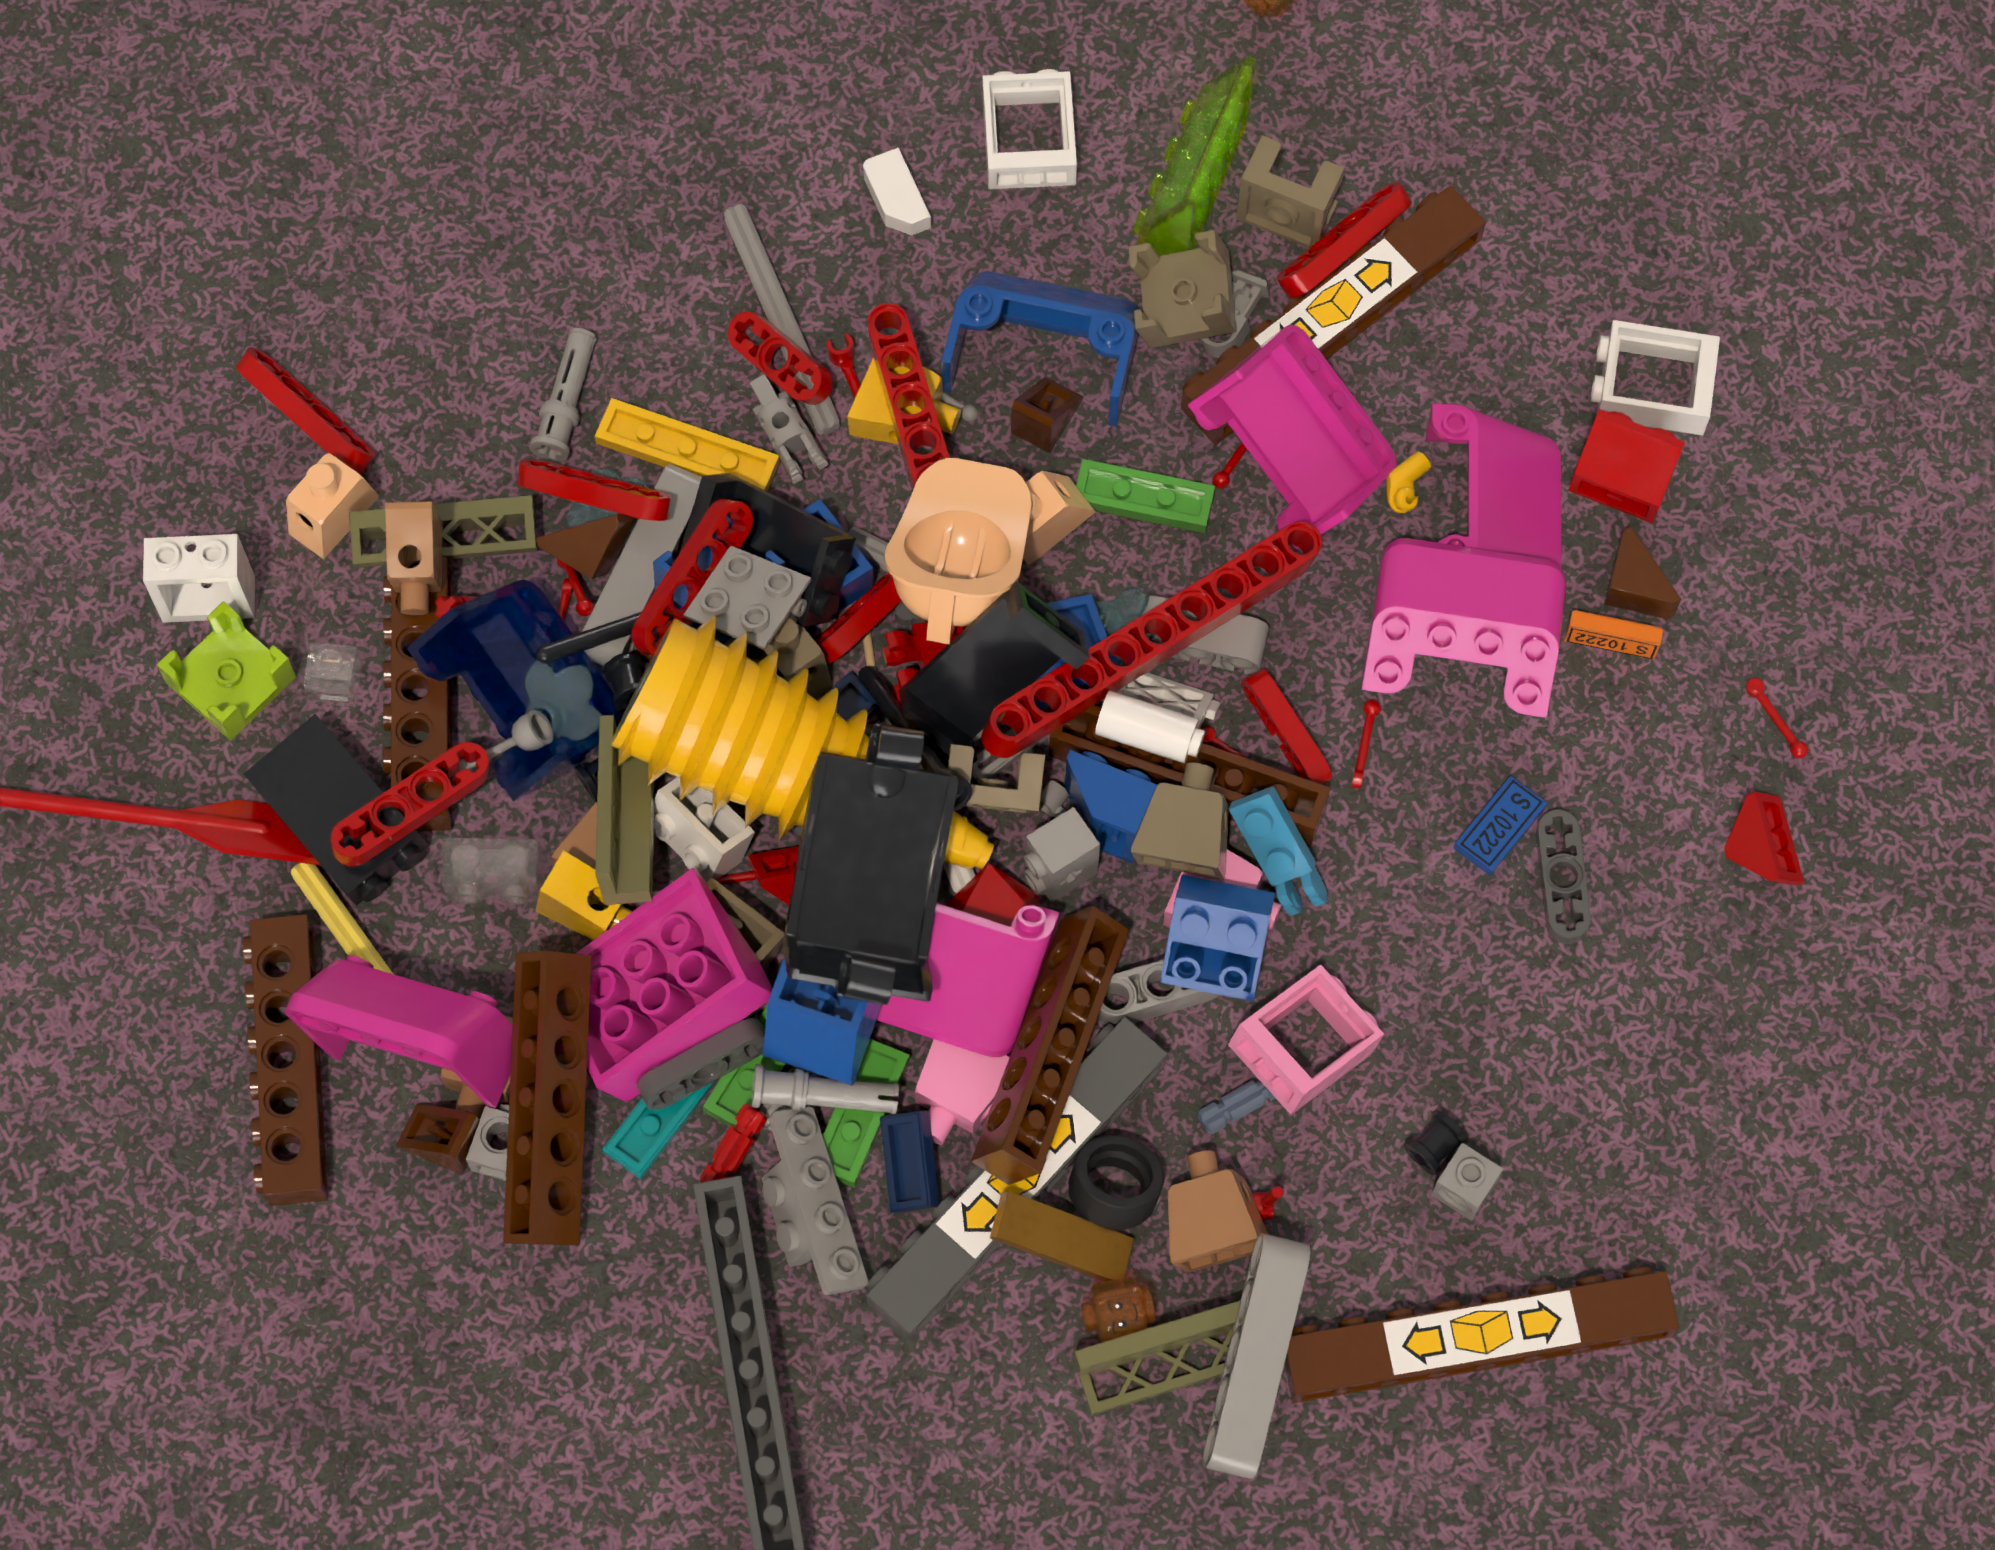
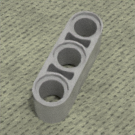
[1135,596,1269,675]
[1097,960,1219,1027]

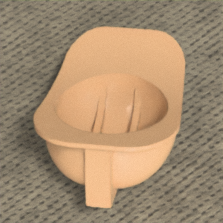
[884,458,1032,644]

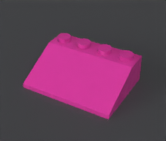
[575,868,773,1103]

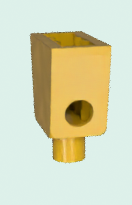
[847,358,961,448]
[535,850,632,940]

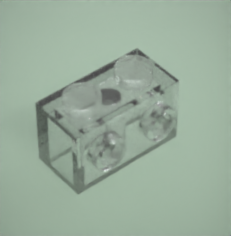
[441,838,544,904]

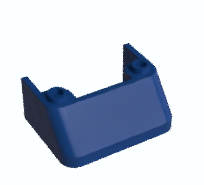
[941,271,1139,427]

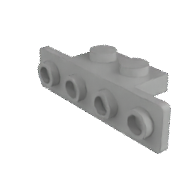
[762,1106,868,1295]

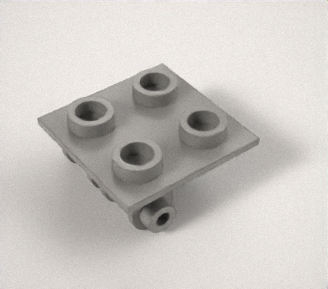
[684,546,811,650]

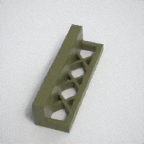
[349,495,537,568]
[595,715,654,905]
[1074,1300,1241,1416]

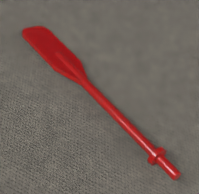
[0,788,320,865]

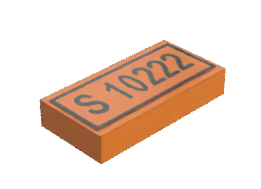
[1564,610,1663,660]

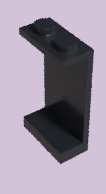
[679,473,856,627]
[899,581,1090,764]
[244,714,429,906]

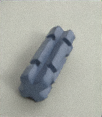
[1198,1079,1275,1134]

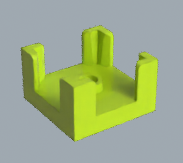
[157,601,296,741]

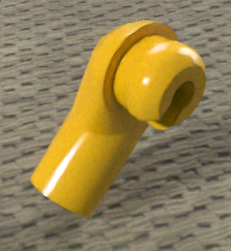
[1386,451,1431,513]

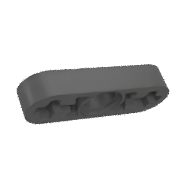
[1536,810,1591,944]
[637,1018,765,1110]

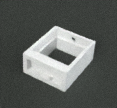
[982,69,1077,189]
[1590,320,1720,435]
[143,534,255,623]

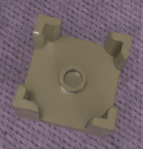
[1236,135,1344,248]
[1129,230,1236,348]
[948,744,1045,814]

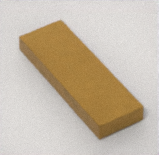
[990,1191,1134,1285]

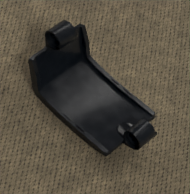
[783,722,958,1005]

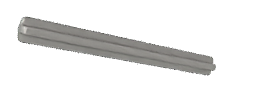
[724,204,840,436]

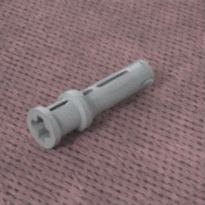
[529,328,597,462]
[751,1064,899,1115]

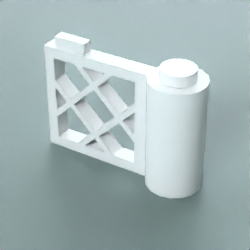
[1095,673,1221,764]

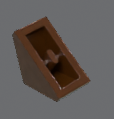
[1011,377,1083,453]
[536,513,636,579]
[1604,526,1681,619]
[396,1103,479,1175]

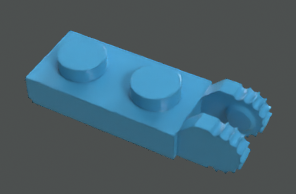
[1228,786,1328,916]

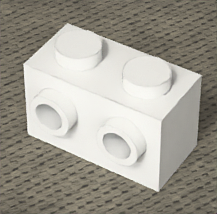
[654,777,755,883]

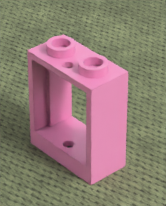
[1228,965,1384,1115]

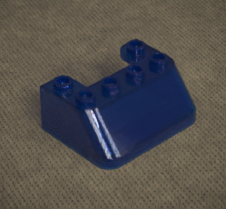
[407,580,624,801]

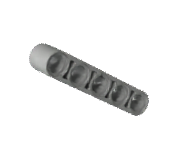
[576,464,702,666]
[1203,1233,1310,1479]

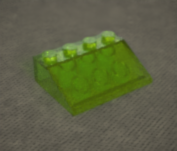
[1133,56,1257,256]

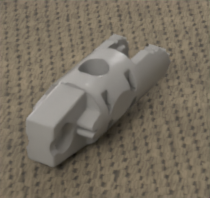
[750,374,828,484]

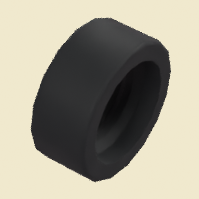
[1068,1135,1164,1230]

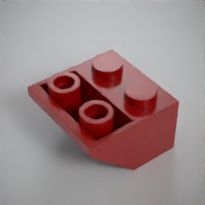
[1568,409,1685,524]

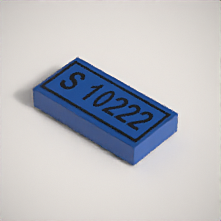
[1453,776,1548,876]

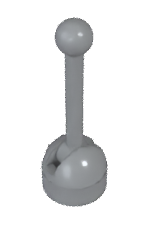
[456,710,553,774]

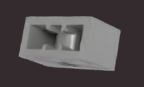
[1023,807,1100,903]

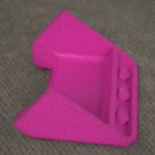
[1188,325,1396,550]
[1425,404,1562,568]
[877,903,1060,1057]

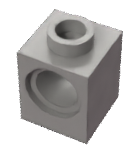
[466,1104,509,1181]
[1432,1143,1503,1221]

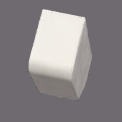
[863,148,931,235]

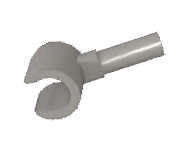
[1039,780,1069,818]

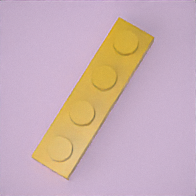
[594,398,780,492]

